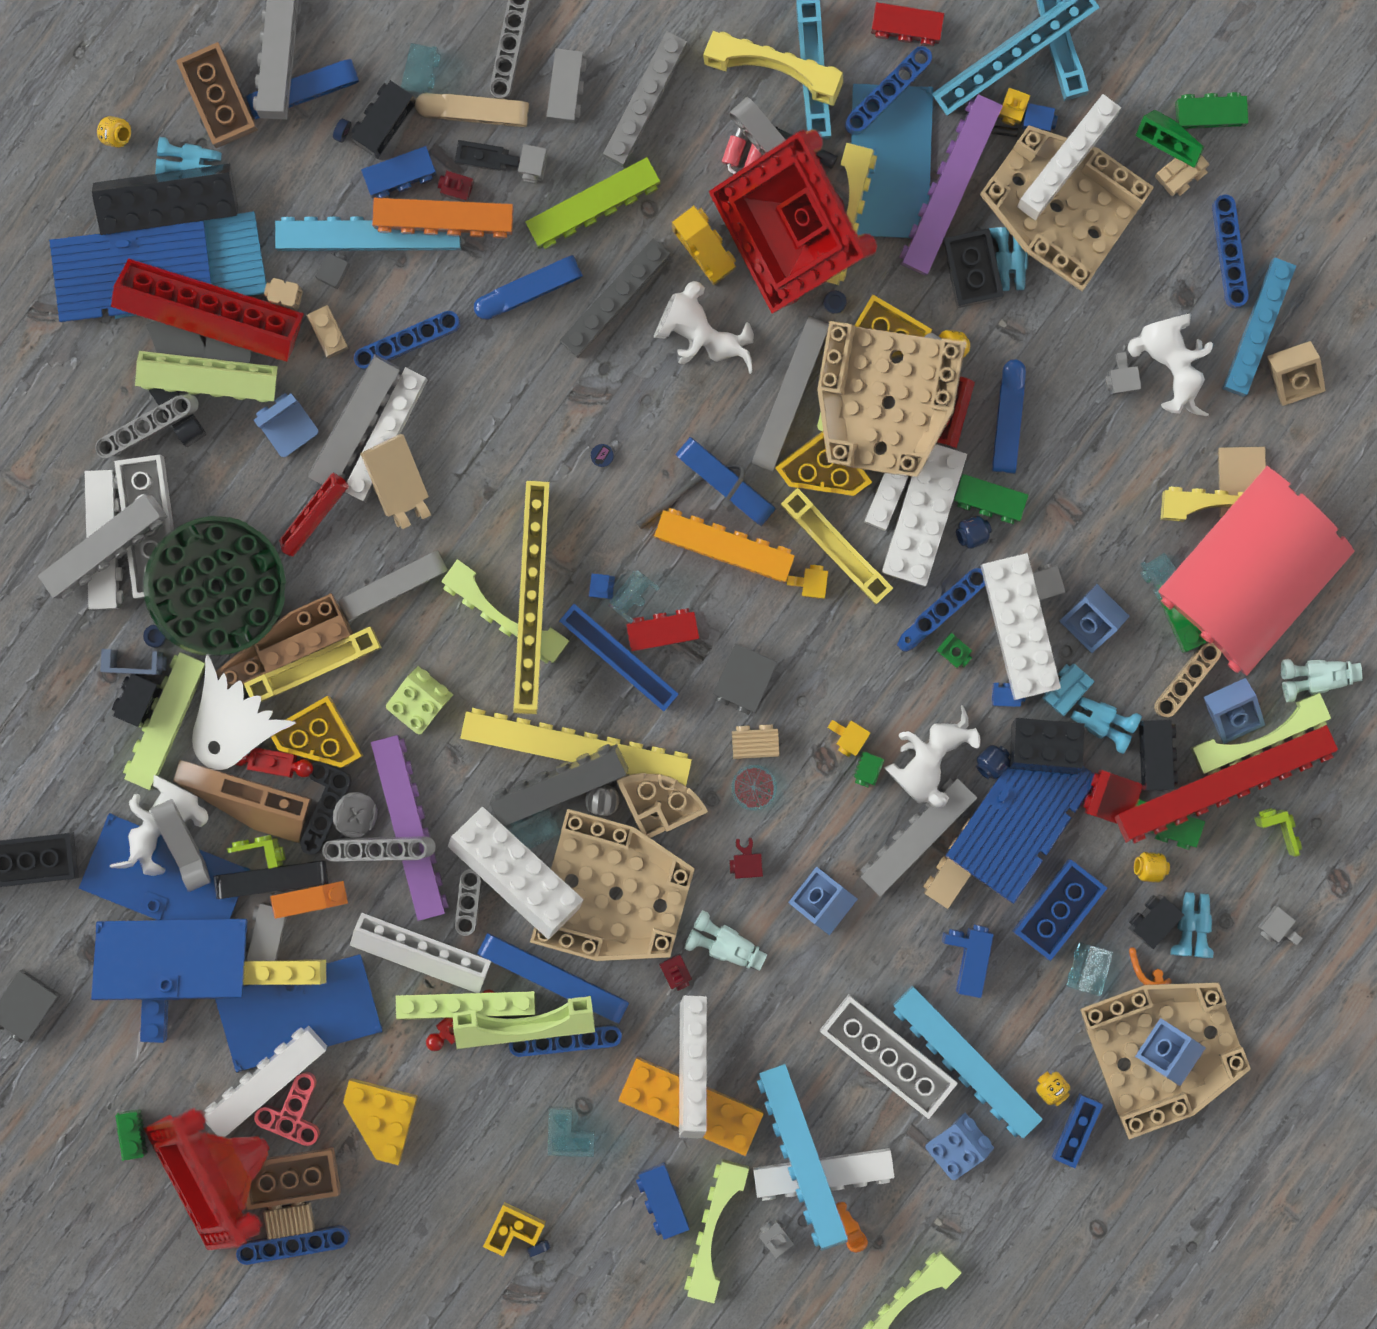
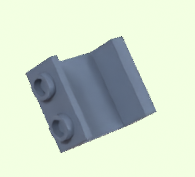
[100,649,167,675]

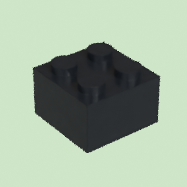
[112,674,161,727]
[1128,894,1184,949]

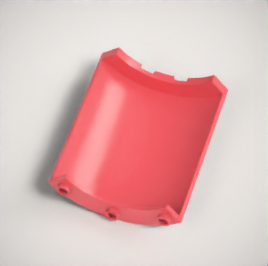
[1158,466,1355,676]

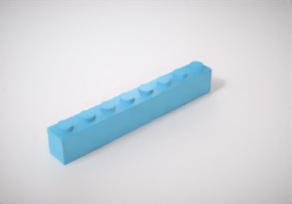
[932,0,1100,115]
[275,216,461,251]
[893,986,1043,1138]
[757,1064,848,1251]

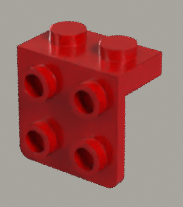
[1083,769,1142,824]

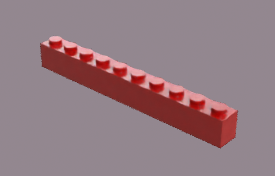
[1115,725,1338,844]

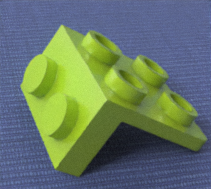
[1254,808,1302,857]
[227,835,286,869]

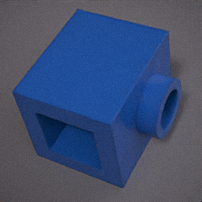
[1022,103,1058,132]

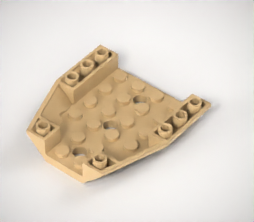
[980,126,1154,291]
[817,321,966,477]
[530,809,695,961]
[1080,983,1251,1139]

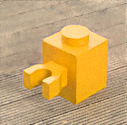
[998,88,1031,126]
[787,565,828,599]
[827,720,870,757]

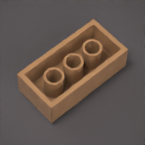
[176,42,258,149]
[246,1147,341,1210]

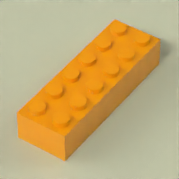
[654,508,795,583]
[618,1057,764,1156]

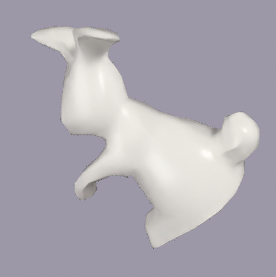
[654,281,754,374]
[1128,313,1213,416]
[884,705,980,808]
[110,775,208,876]

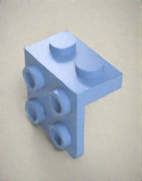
[254,393,319,457]
[925,1112,994,1180]

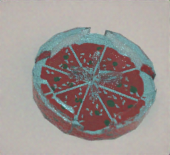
[731,765,777,810]

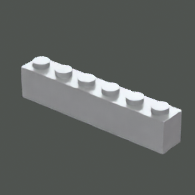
[253,0,299,119]
[603,31,687,168]
[308,354,401,485]
[38,494,167,599]
[860,778,977,897]

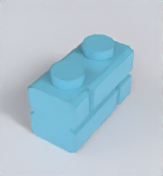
[1042,663,1095,716]

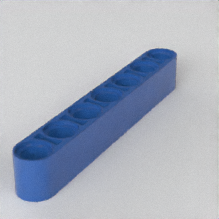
[477,933,629,1024]

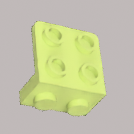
[386,666,453,735]

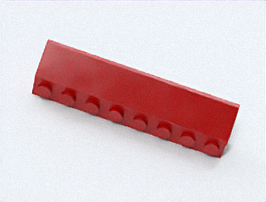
[111,258,304,362]

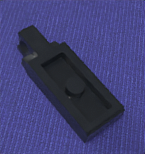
[454,140,520,171]

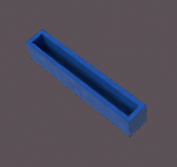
[559,604,679,711]

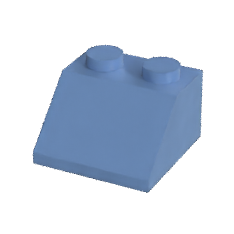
[1060,584,1130,653]
[1204,678,1265,744]
[788,866,858,935]
[1135,1018,1205,1086]

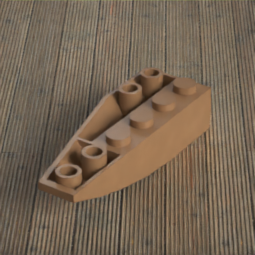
[216,593,353,689]
[173,760,312,843]

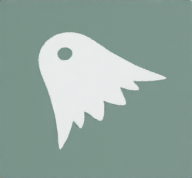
[192,656,296,770]

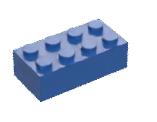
[1012,859,1107,961]

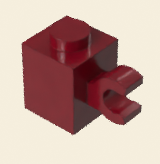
[437,171,474,202]
[729,838,763,879]
[659,953,692,991]

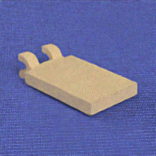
[360,434,431,529]
[1218,447,1266,517]

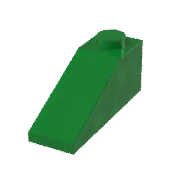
[1135,110,1204,168]
[1154,586,1207,652]

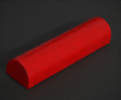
[279,472,349,557]

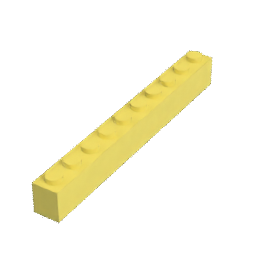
[513,481,549,714]
[460,708,692,786]

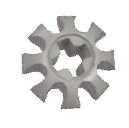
[585,785,619,816]

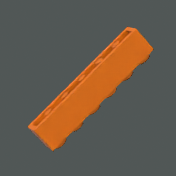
[372,198,514,238]

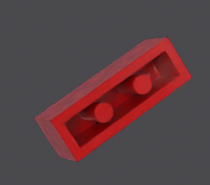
[871,2,944,47]
[937,376,975,449]
[626,608,699,652]

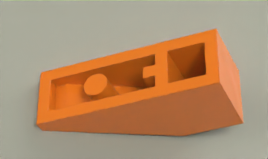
[270,881,348,919]

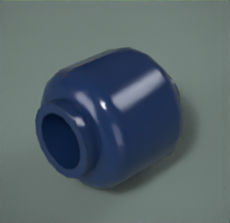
[956,516,992,549]
[976,745,1010,779]

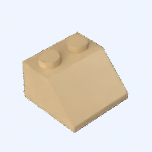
[1267,341,1326,406]

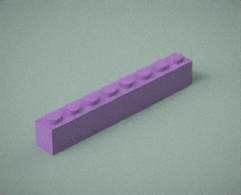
[899,94,1003,276]
[371,735,449,921]

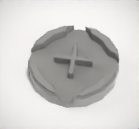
[333,792,378,838]

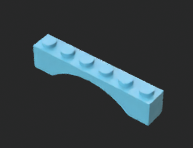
[796,0,831,140]
[1036,0,1089,101]

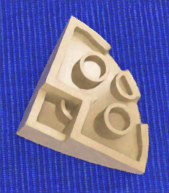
[616,773,708,838]

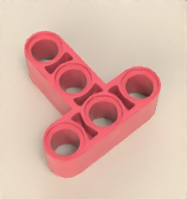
[254,1072,320,1146]

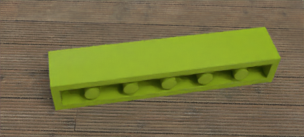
[525,157,660,249]

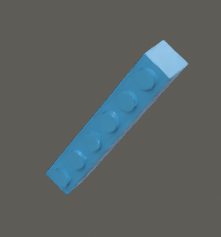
[1222,258,1296,397]

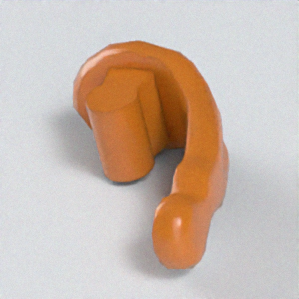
[1129,947,1172,985]
[836,1202,868,1253]

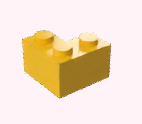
[483,1202,546,1257]

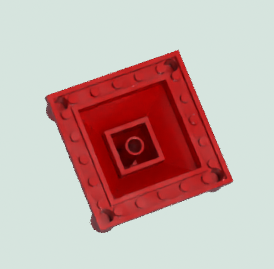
[708,129,877,314]
[143,1108,270,1250]

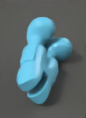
[155,137,222,174]
[988,227,1028,291]
[1070,697,1142,754]
[1170,892,1214,958]

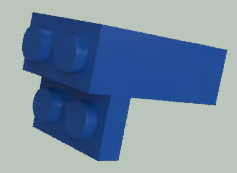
[942,924,994,998]

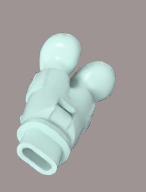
[1281,659,1363,702]
[684,910,767,971]

